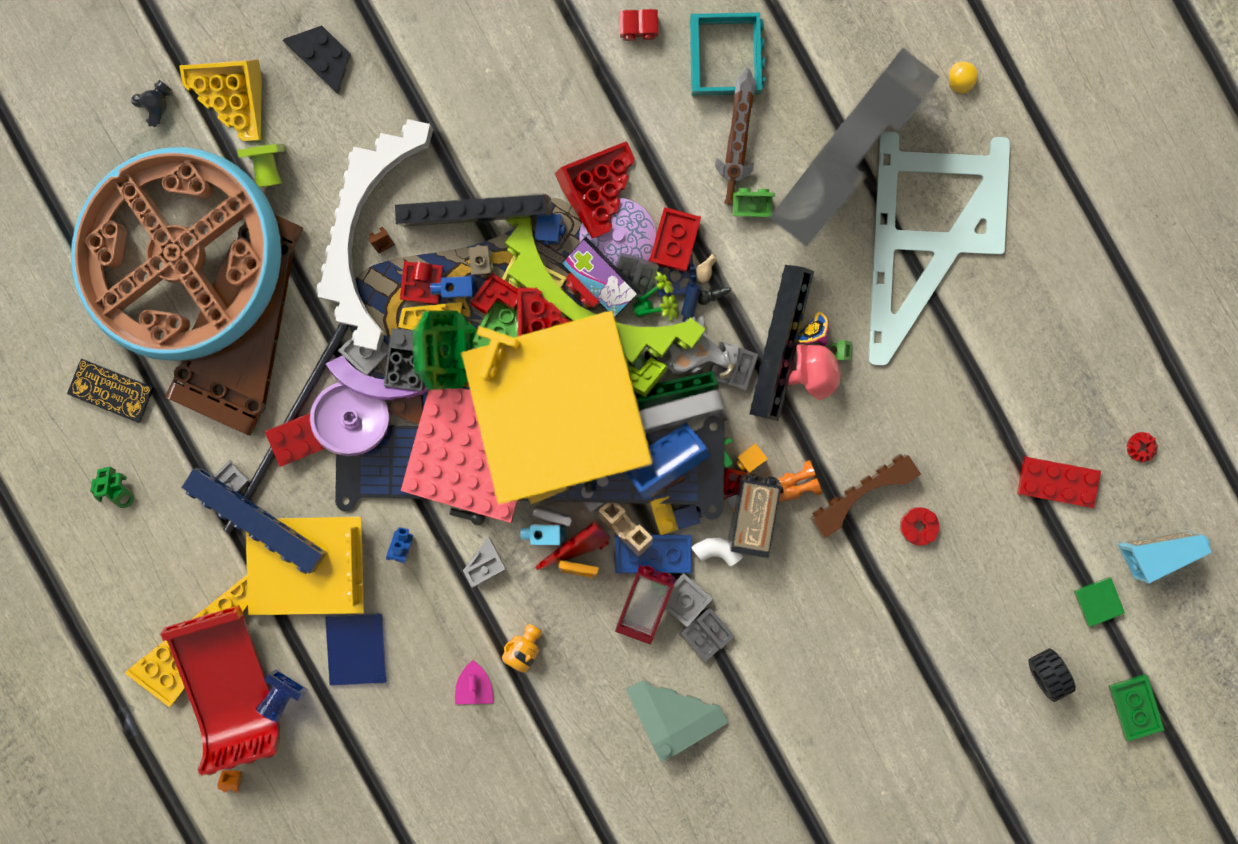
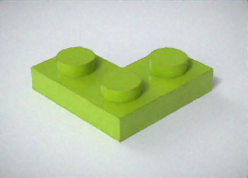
[626,357,667,397]

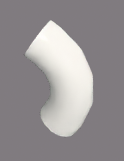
[691,538,745,566]

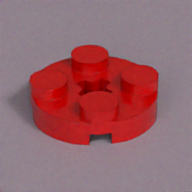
[900,507,939,546]

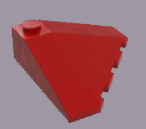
[554,141,635,239]
[518,288,571,337]
[535,519,610,570]

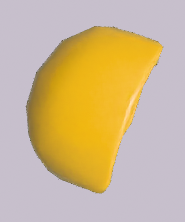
[948,61,978,94]

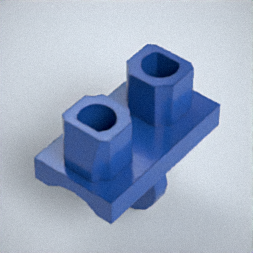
[386,527,414,564]

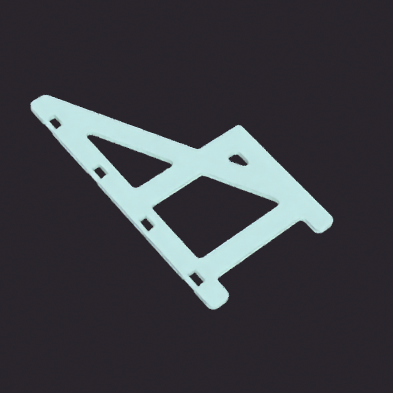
[868,132,1010,365]

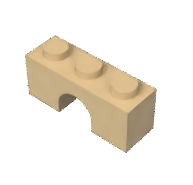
[598,503,653,557]

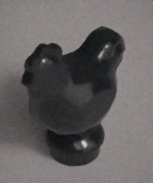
[131,80,172,127]

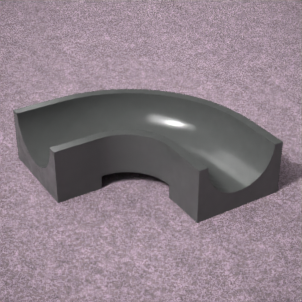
[769,48,940,247]

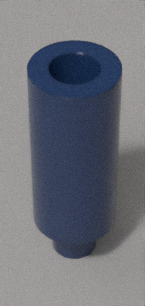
[681,284,701,322]

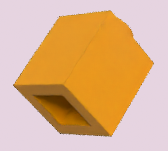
[736,443,767,473]

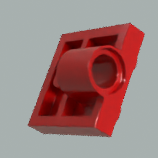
[400,261,443,304]

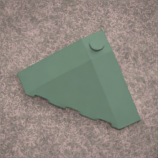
[626,680,728,762]

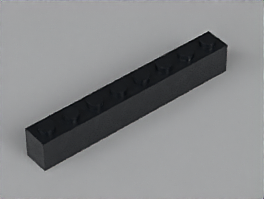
[395,194,552,227]
[749,265,814,421]

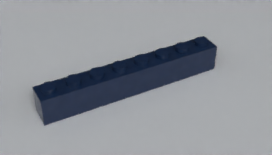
[181,467,327,574]

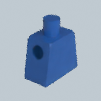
[430,276,476,299]

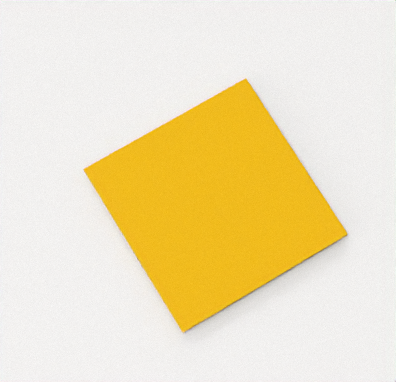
[462,311,652,504]

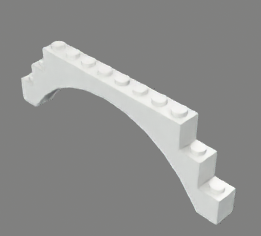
[316,119,433,352]

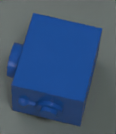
[535,212,566,245]

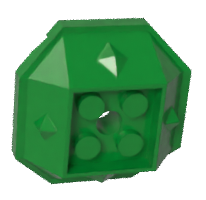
[412,310,477,390]

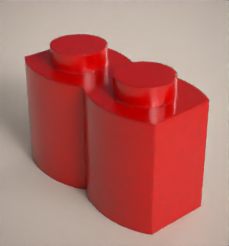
[619,9,658,41]

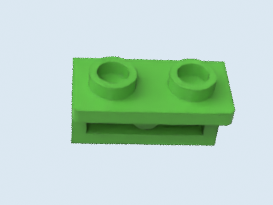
[732,188,775,217]

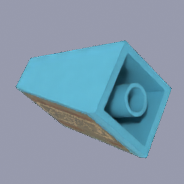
[1118,531,1212,583]

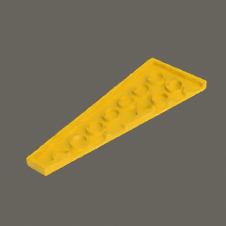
[125,575,248,708]

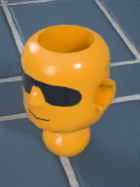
[502,624,542,673]

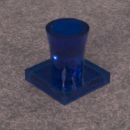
[255,669,308,722]

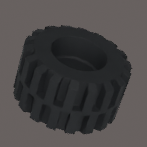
[1028,648,1076,702]

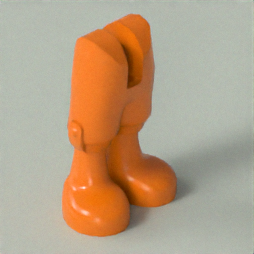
[777,460,822,503]

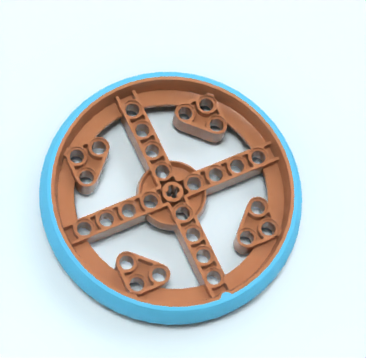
[71,147,281,361]

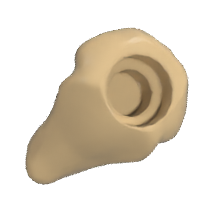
[695,254,718,284]

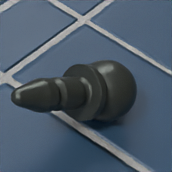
[698,287,732,305]

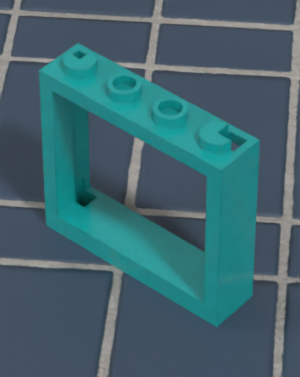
[690,12,765,96]

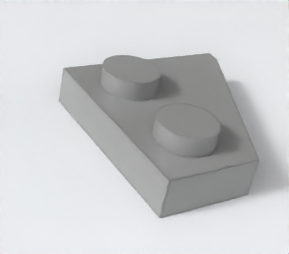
[463,537,507,588]

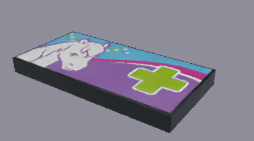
[561,236,640,318]

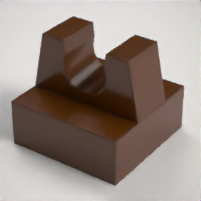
[369,227,395,254]

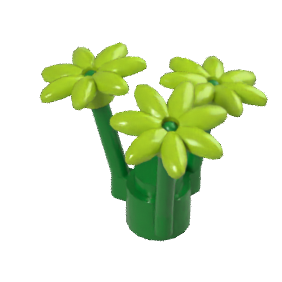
[633,272,679,321]

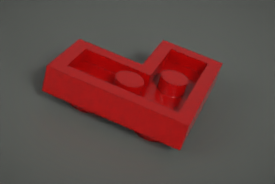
[470,273,518,315]

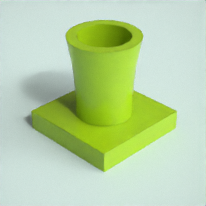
[237,144,286,187]

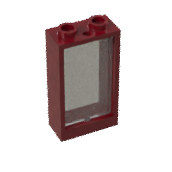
[615,565,676,645]

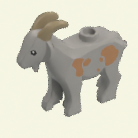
[665,316,739,379]

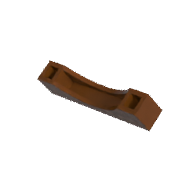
[810,454,921,538]

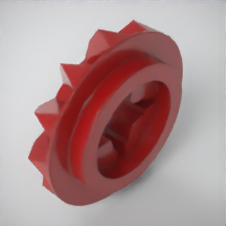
[1127,432,1158,462]

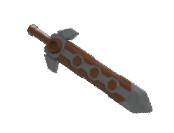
[715,68,756,205]

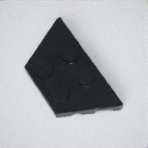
[282,25,351,94]

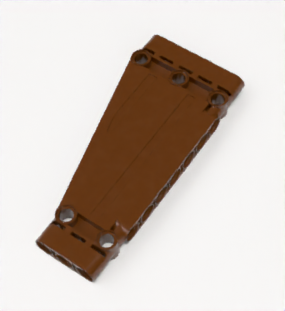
[165,214,304,436]

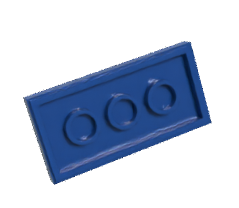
[615,534,692,573]

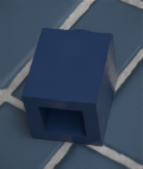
[673,505,703,530]

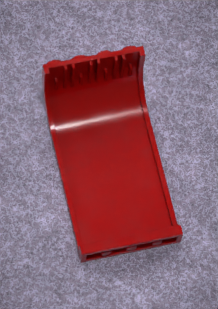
[160,605,280,776]

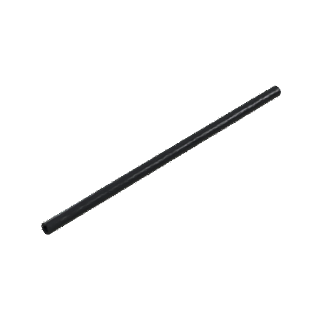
[223,300,363,534]

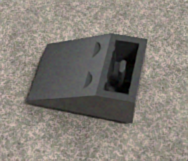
[384,328,424,391]

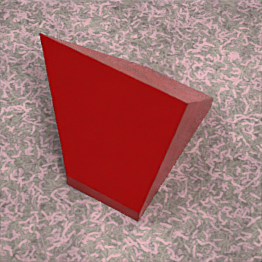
[723,467,747,500]

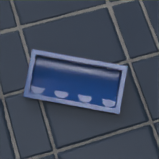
[625,423,710,500]

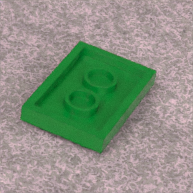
[1108,674,1164,741]

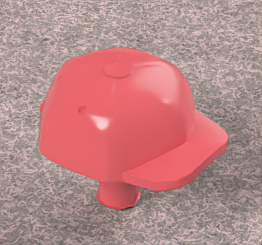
[788,344,841,400]

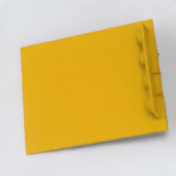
[246,517,365,615]

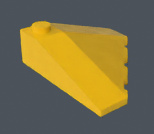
[179,59,262,141]

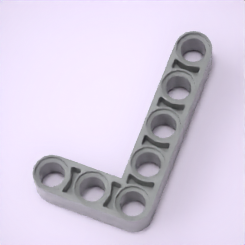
[638,390,728,434]

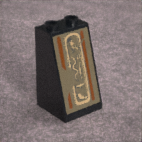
[728,473,781,558]

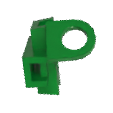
[90,467,134,508]

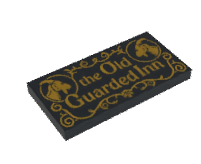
[67,359,154,423]

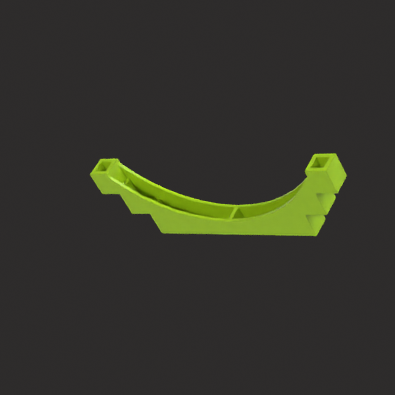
[505,195,706,365]

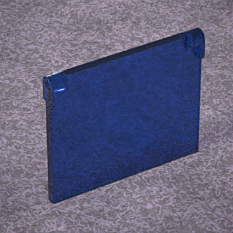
[325,613,387,686]

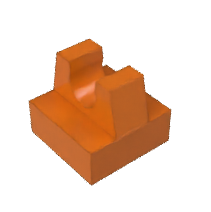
[217,770,242,793]

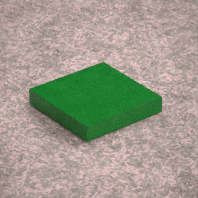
[1074,577,1125,627]

